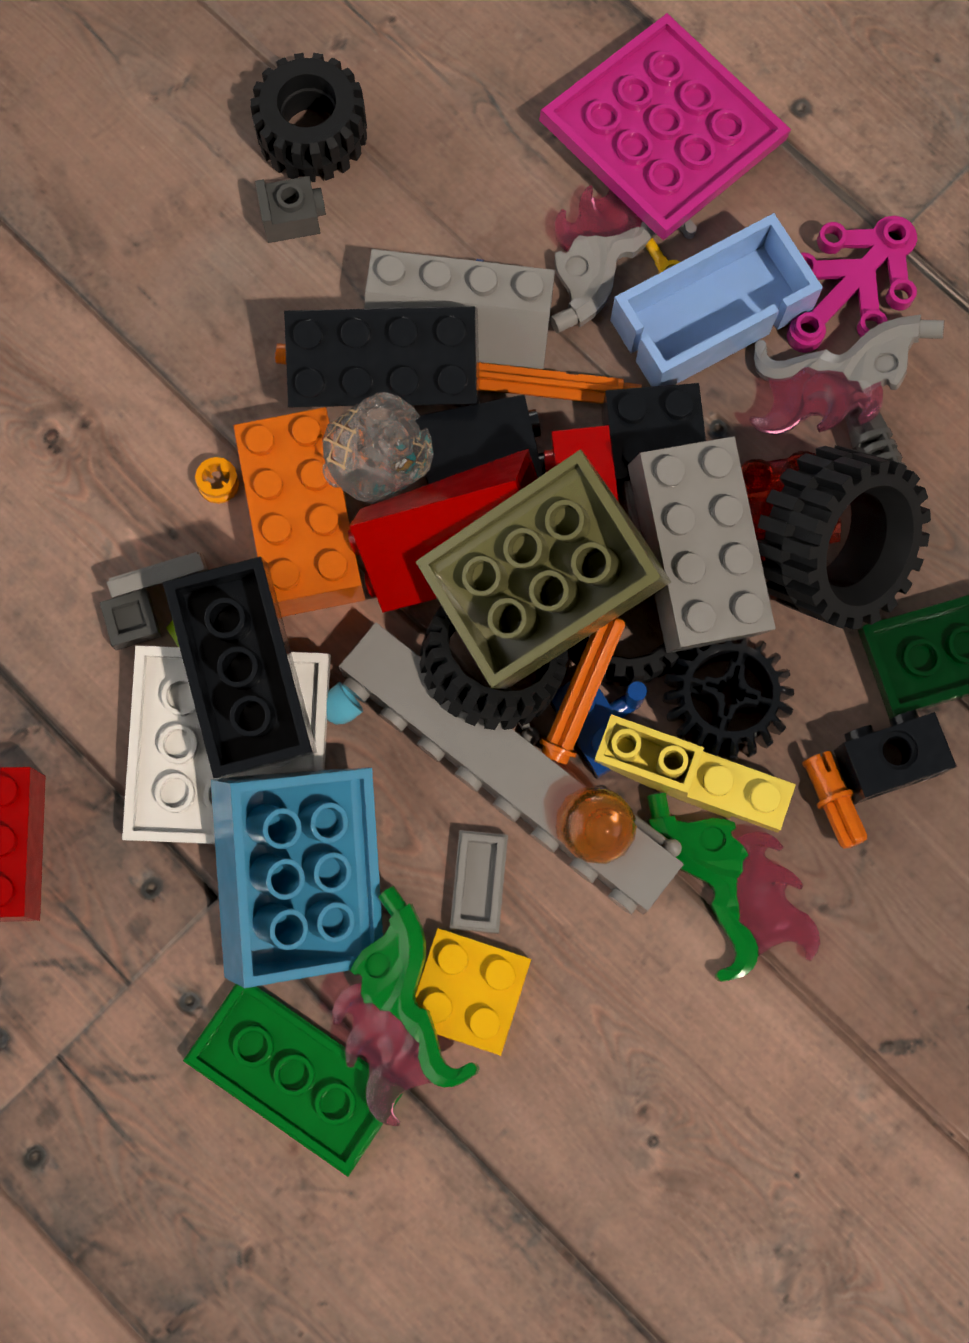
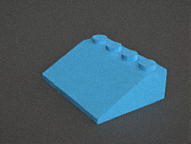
[211,767,383,988]

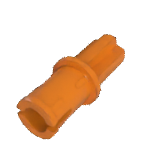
[802,751,867,849]

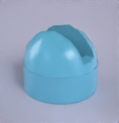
[327,682,363,725]

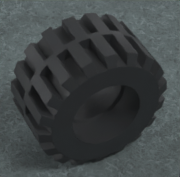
[250,53,367,182]

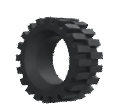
[757,445,931,630]

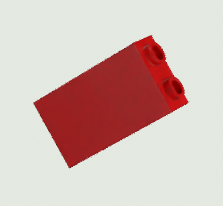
[348,449,538,613]

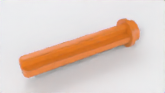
[540,618,625,764]

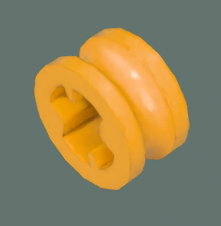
[195,457,239,504]

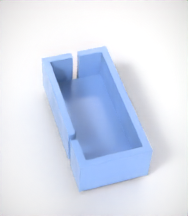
[610,213,823,387]

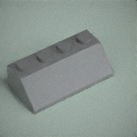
[364,249,555,370]

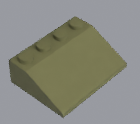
[416,449,671,689]

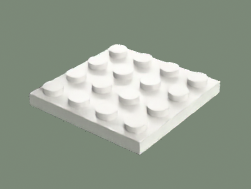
[122,645,331,844]

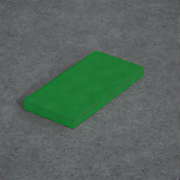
[183,984,406,1177]

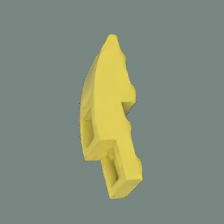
[594,714,796,833]

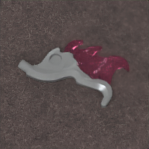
[550,185,697,333]
[749,315,945,435]

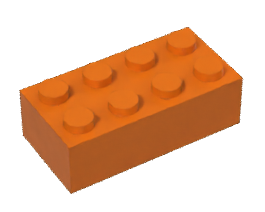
[233,407,365,617]

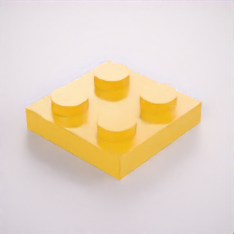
[415,928,531,1056]

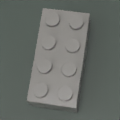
[627,436,776,653]

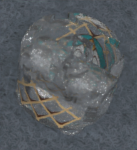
[322,392,433,504]

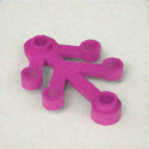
[786,216,917,353]

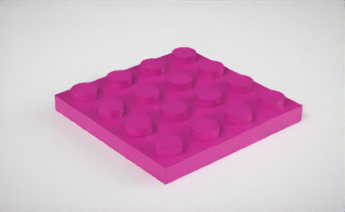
[539,13,791,240]

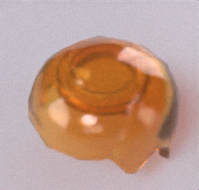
[556,787,637,864]

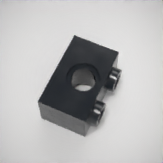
[834,710,957,805]

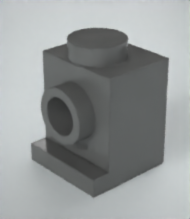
[255,176,326,243]

